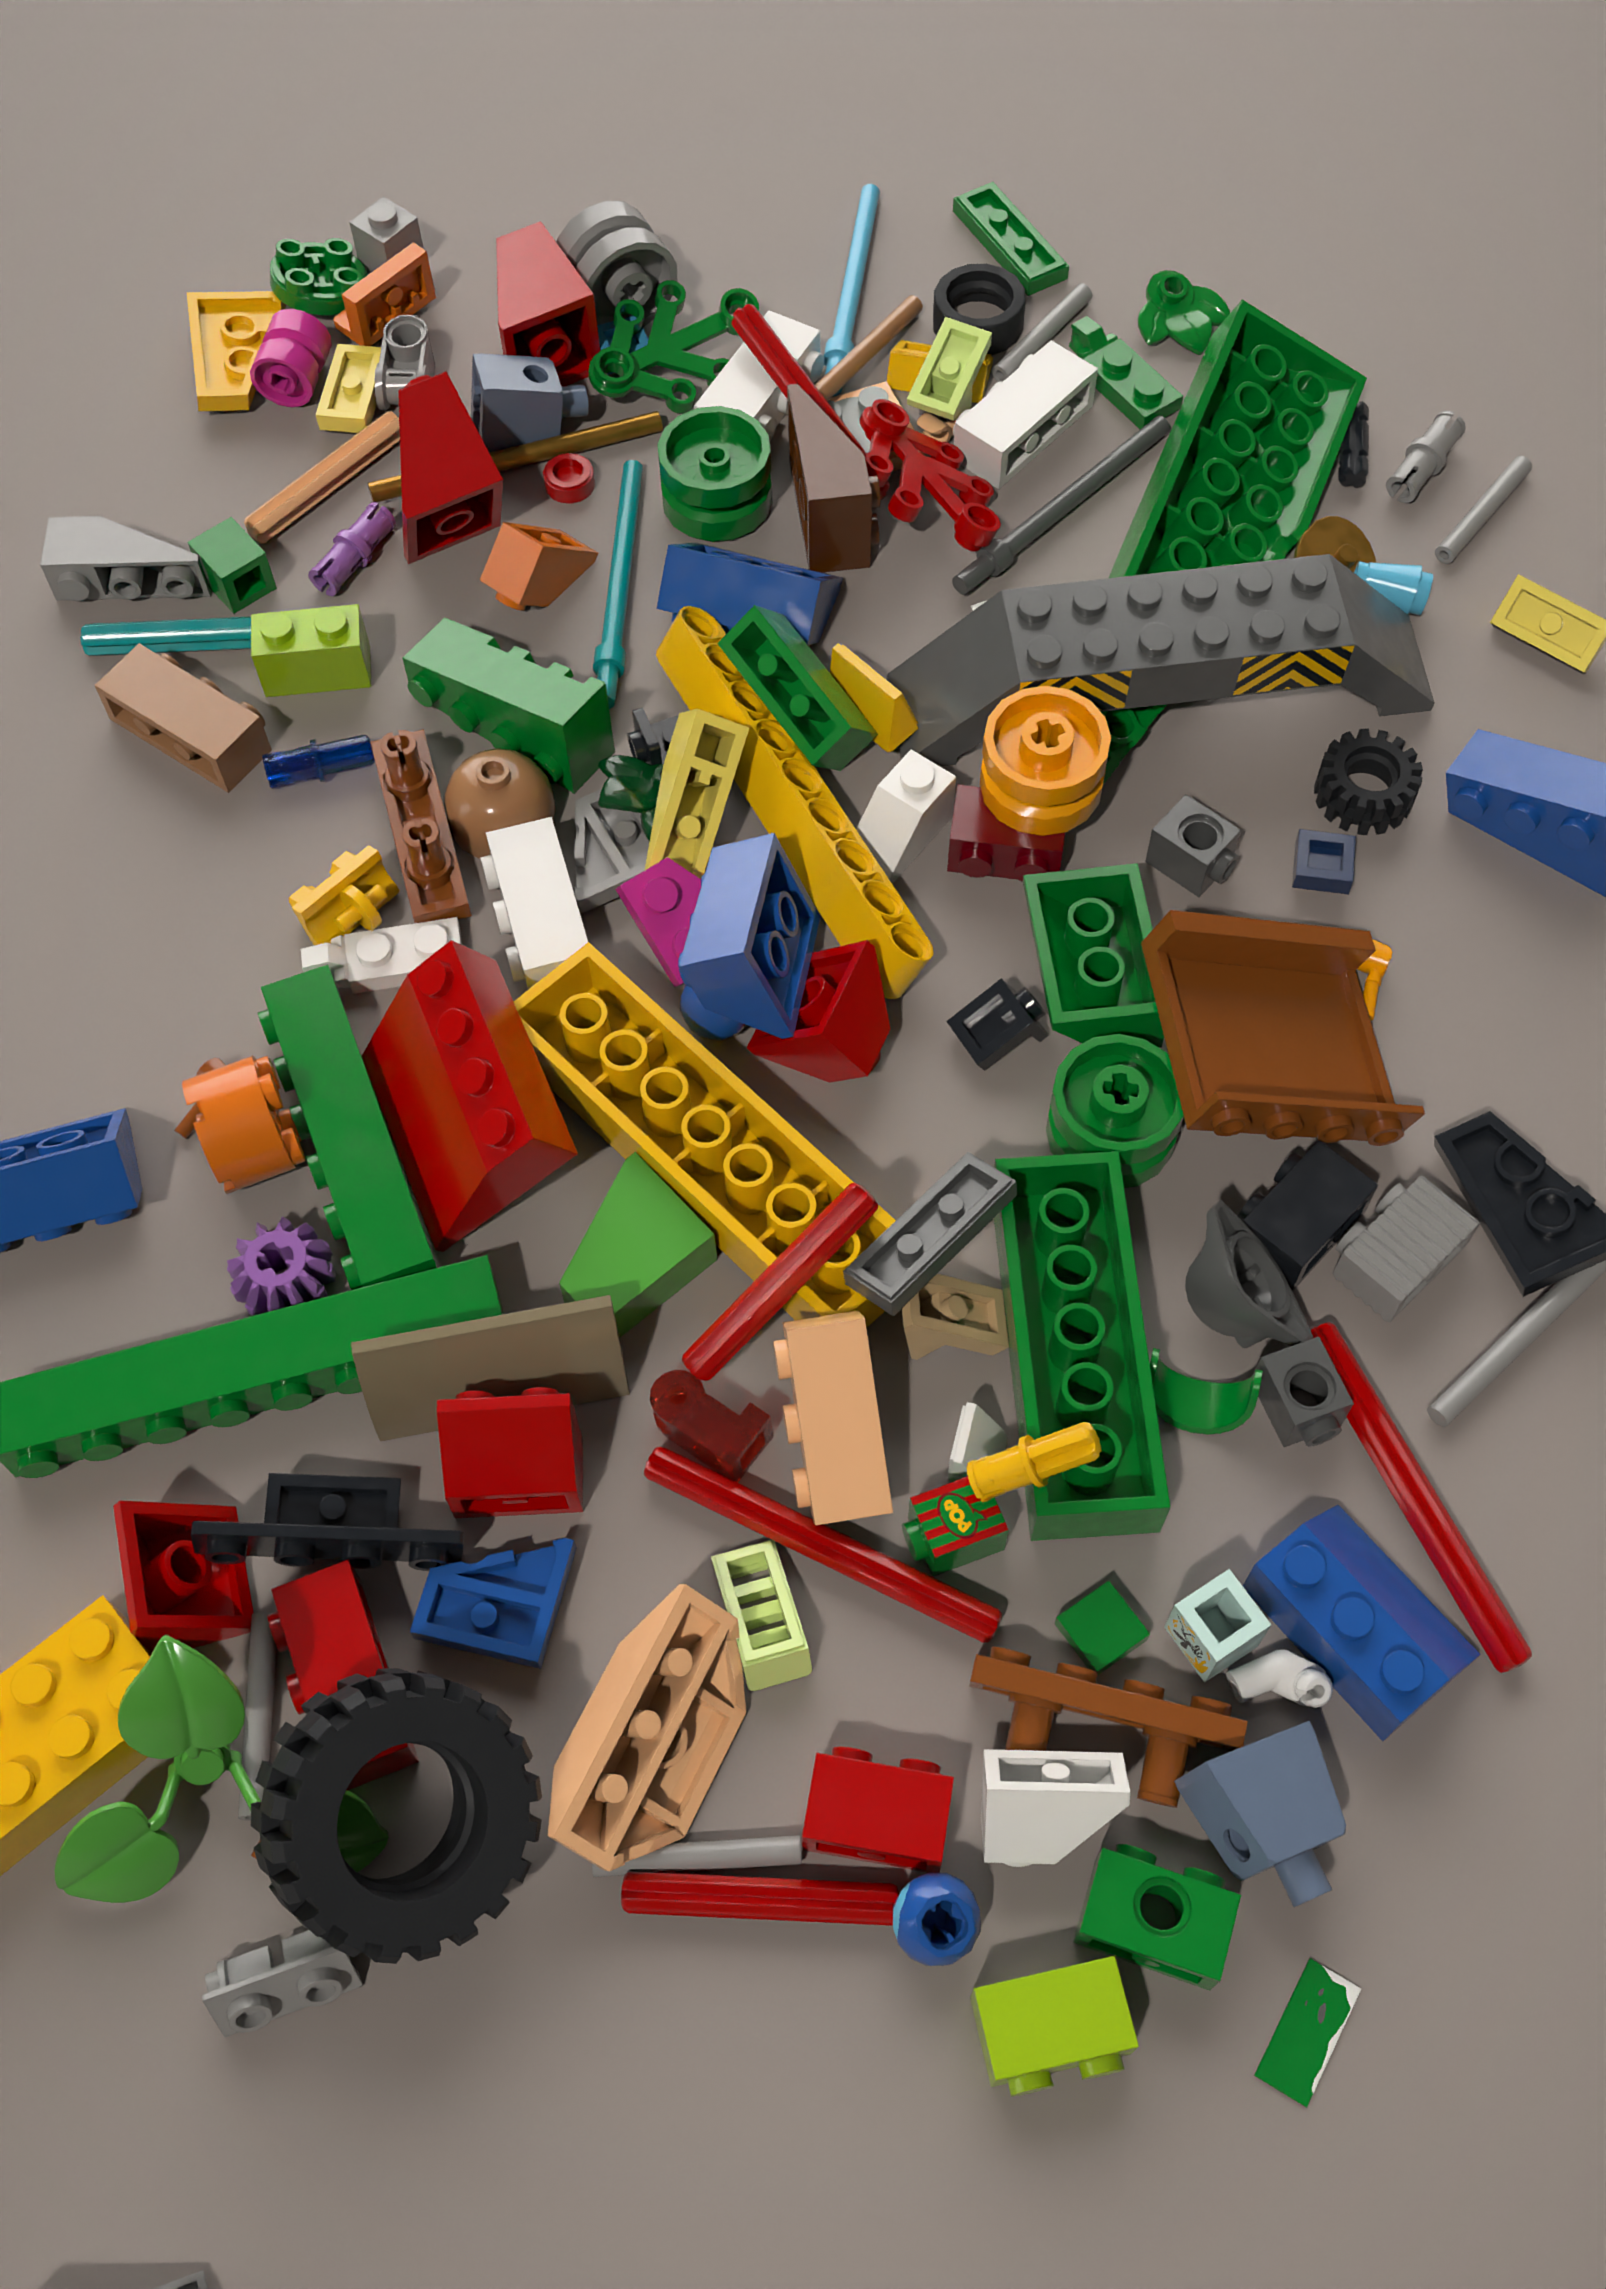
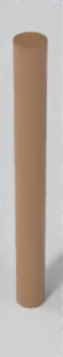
[815,295,923,401]

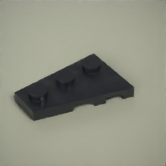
[1434,1111,1606,1297]

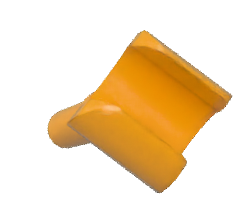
[1357,939,1393,1021]

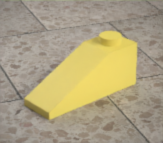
[644,708,749,879]

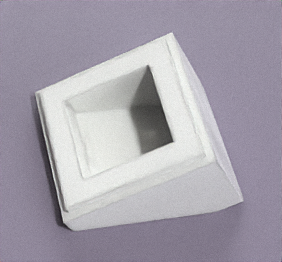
[947,1402,1007,1483]

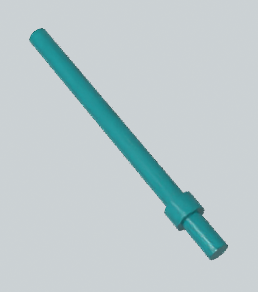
[593,460,643,709]

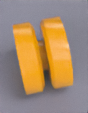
[980,685,1111,836]

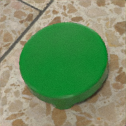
[270,238,367,315]

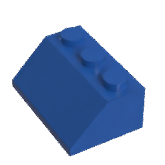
[656,543,843,645]
[678,833,821,1039]
[0,1108,143,1253]
[1243,1505,1481,1741]

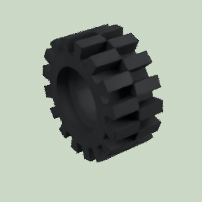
[1314,728,1423,835]

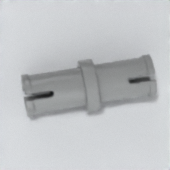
[1386,410,1466,503]

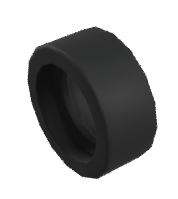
[933,263,1026,355]

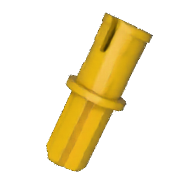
[967,1422,1102,1502]

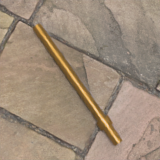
[368,411,663,502]

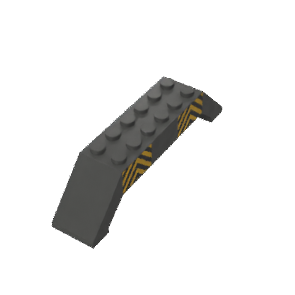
[887,554,1435,767]

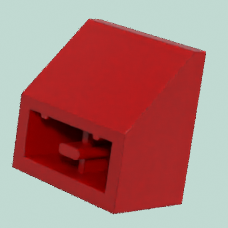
[437,1387,583,1519]

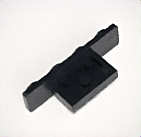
[191,1473,464,1571]

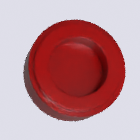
[543,453,595,504]

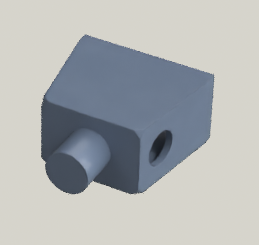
[471,353,588,452]
[1174,1720,1346,1907]

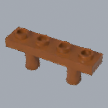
[370,729,472,923]
[969,1647,1248,1808]

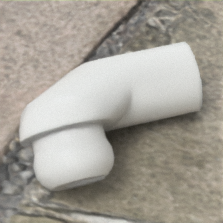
[1226,1649,1333,1708]

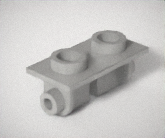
[202,1930,363,2037]

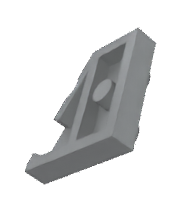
[574,789,650,914]

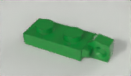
[1069,316,1183,429]

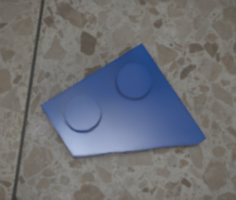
[410,1538,577,1669]

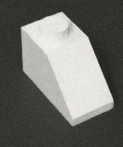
[856,749,956,884]
[981,1749,1130,1867]

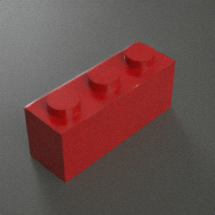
[267,1560,419,1790]

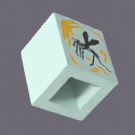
[1164,1569,1271,1683]

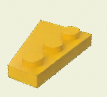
[186,291,286,411]

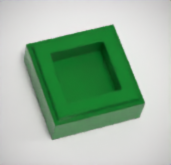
[1054,1581,1150,1676]

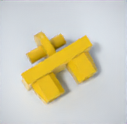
[289,845,400,945]

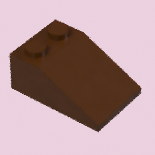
[787,384,880,573]

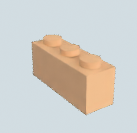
[773,1310,893,1525]

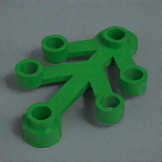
[588,280,759,414]

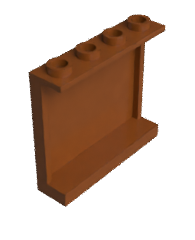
[1141,910,1425,1146]

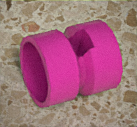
[249,309,332,407]

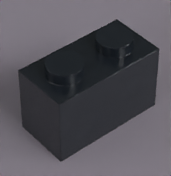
[1237,1140,1378,1292]

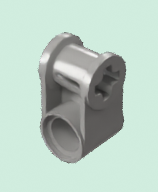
[375,315,435,410]

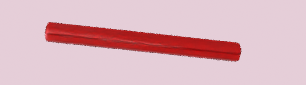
[1311,1322,1532,1673]
[644,1447,1002,1643]

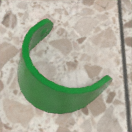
[1150,1348,1263,1435]

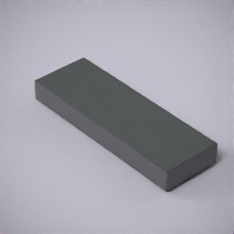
[843,1152,1017,1316]

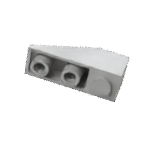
[40,516,211,601]

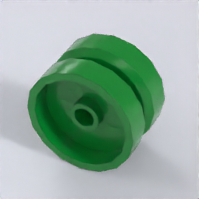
[657,406,772,542]
[1046,1034,1184,1188]

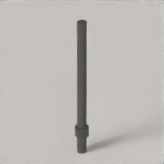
[952,416,1170,595]

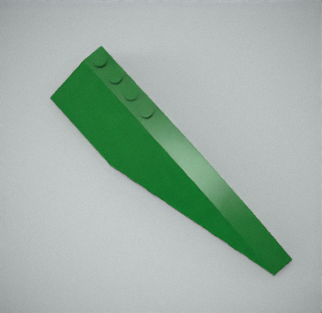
[1101,299,1367,785]

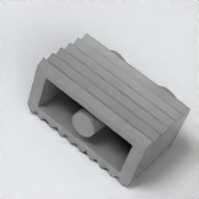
[1333,1175,1480,1322]

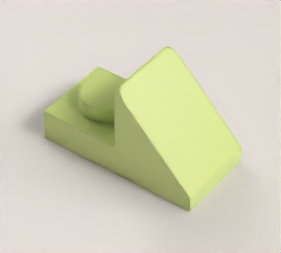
[907,317,992,421]

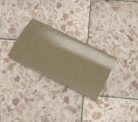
[351,1295,630,1442]

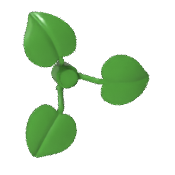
[55,1635,389,1903]

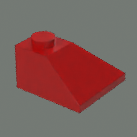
[746,940,890,1083]

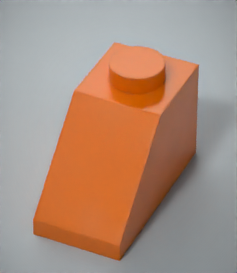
[480,522,598,611]

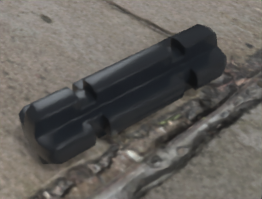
[1338,401,1369,488]

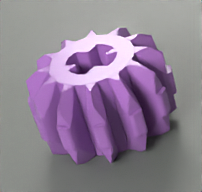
[227,1216,336,1316]

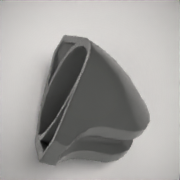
[1185,1200,1313,1348]

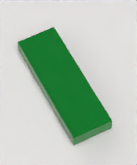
[953,181,1069,296]

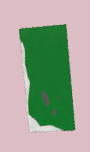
[1254,1958,1361,2108]

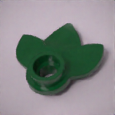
[598,755,663,841]

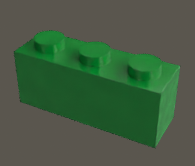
[717,605,878,771]

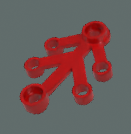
[859,399,1001,552]

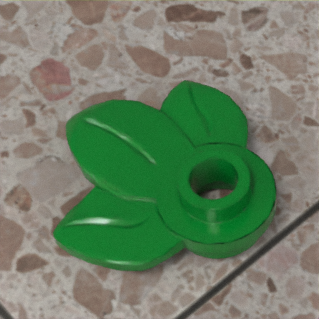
[1137,270,1230,355]

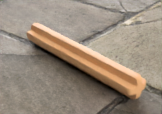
[244,411,400,544]

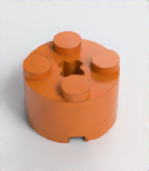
[182,1055,306,1194]

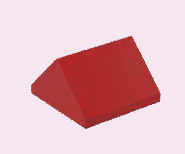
[113,1500,254,1653]

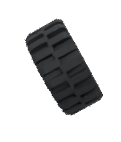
[250,1668,542,1964]

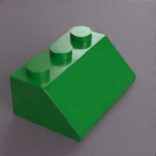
[1023,863,1164,1047]

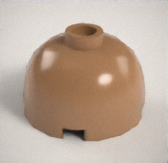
[445,748,556,859]

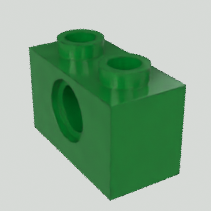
[1073,1844,1241,1991]

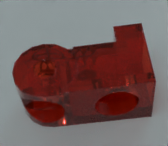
[650,1370,774,1483]

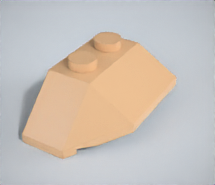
[547,1584,746,1872]

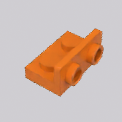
[333,242,436,346]

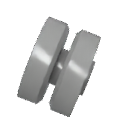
[556,201,678,327]

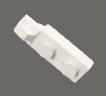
[301,917,462,994]

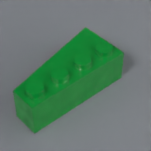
[402,617,615,794]

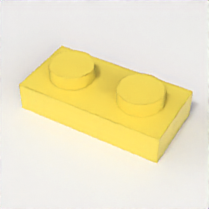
[316,344,381,433]
[1490,574,1606,673]

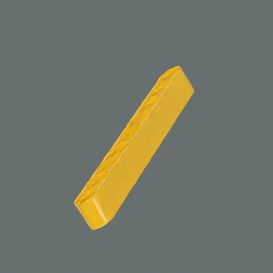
[656,606,933,999]

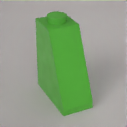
[559,1152,717,1338]

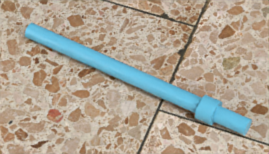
[824,184,880,396]

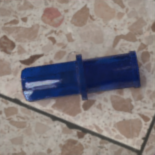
[262,735,375,789]

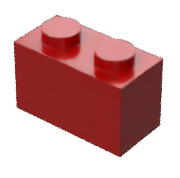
[802,1746,954,1873]

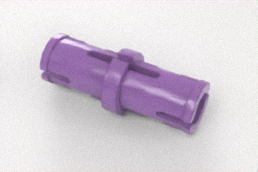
[308,502,396,596]

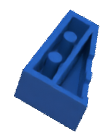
[1446,729,1606,897]

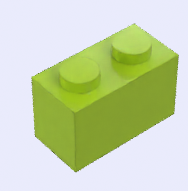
[251,604,372,697]
[970,1956,1139,2097]

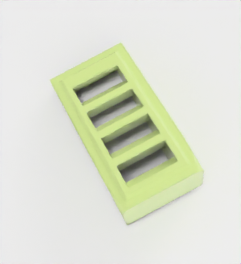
[711,1539,812,1691]

